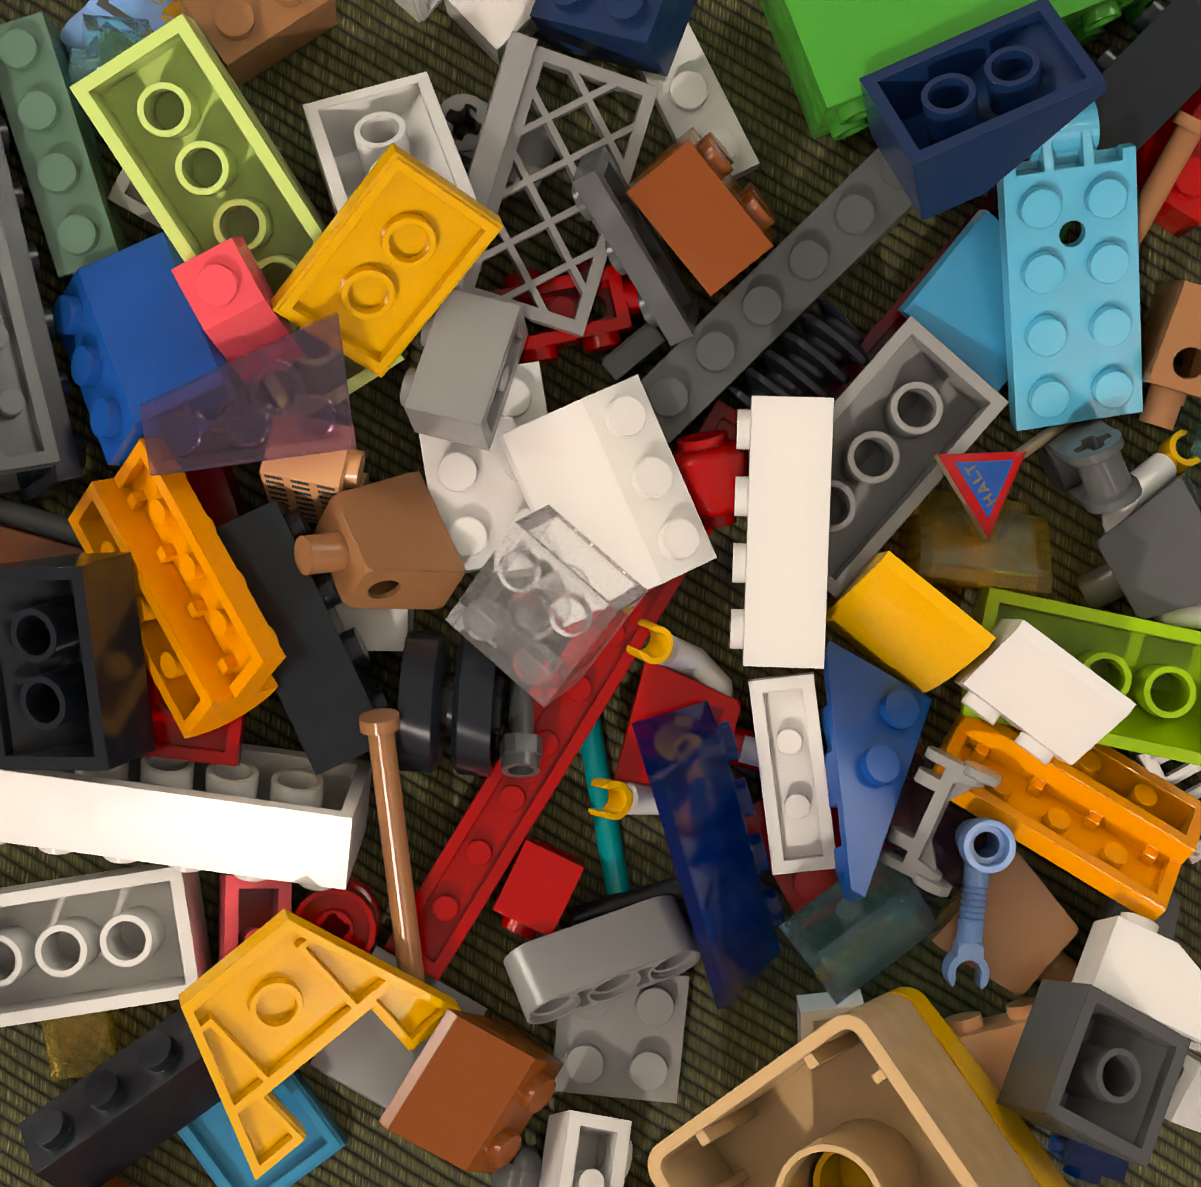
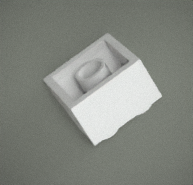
[954,619,1136,766]

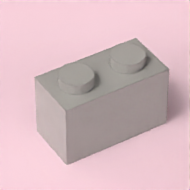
[400,289,528,451]

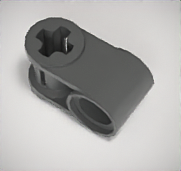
[1037,418,1142,514]

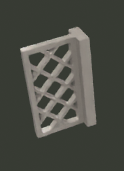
[454,31,659,338]

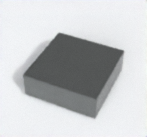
[602,323,666,385]

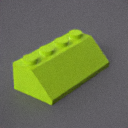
[961,587,1201,766]

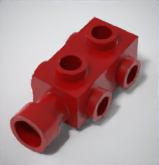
[492,259,642,365]

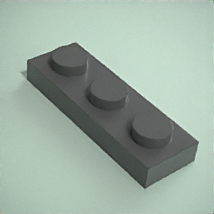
[572,145,700,346]

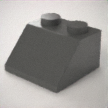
[996,979,1191,1167]

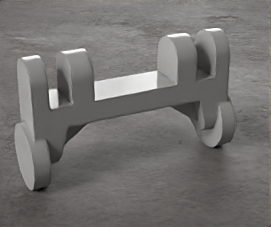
[878,746,1003,897]

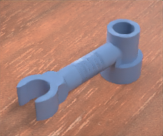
[942,817,1016,990]

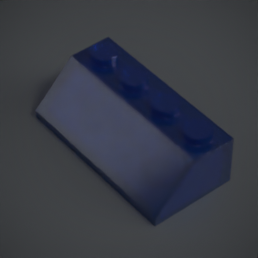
[632,700,785,1009]

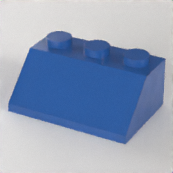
[52,232,236,466]

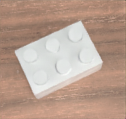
[419,361,551,573]

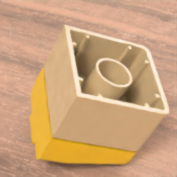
[648,987,1070,1187]

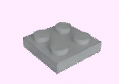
[553,972,690,1104]

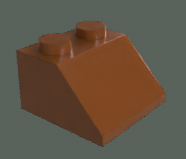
[378,1008,564,1173]

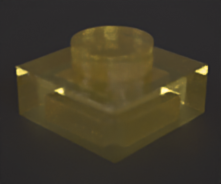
[41,1010,119,1082]

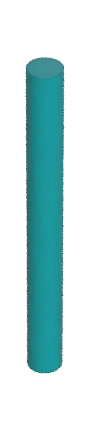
[562,644,631,894]

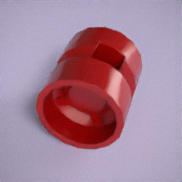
[295,877,382,953]

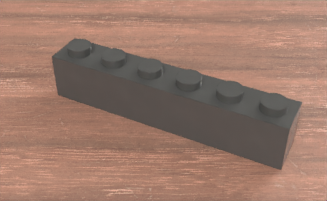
[641,148,915,448]

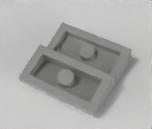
[309,946,487,1109]

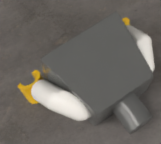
[1077,429,1201,629]

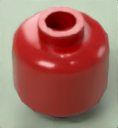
[672,430,749,529]

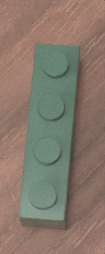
[0,11,130,284]

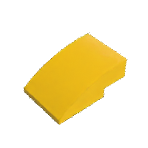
[826,551,996,693]

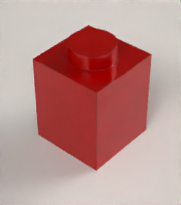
[493,834,585,940]

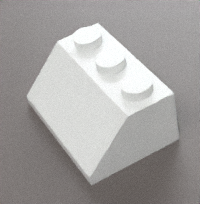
[303,72,477,216]
[498,374,717,617]

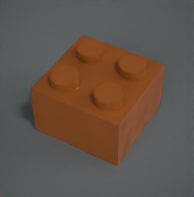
[626,127,775,296]

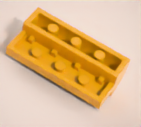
[68,435,286,739]
[933,711,1201,922]

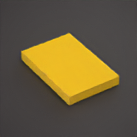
[271,142,504,378]

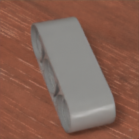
[503,895,701,1025]

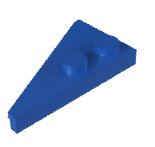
[820,641,932,903]

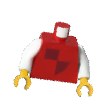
[588,619,760,820]

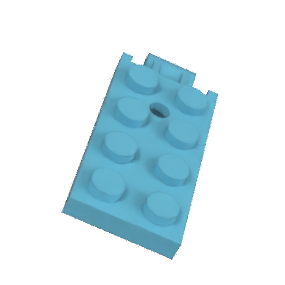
[997,101,1143,431]

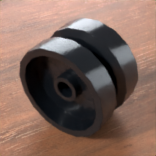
[396,630,504,777]

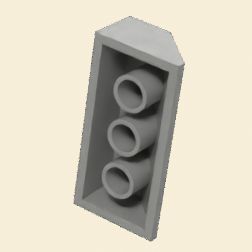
[741,316,1009,599]

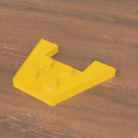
[178,909,461,1180]

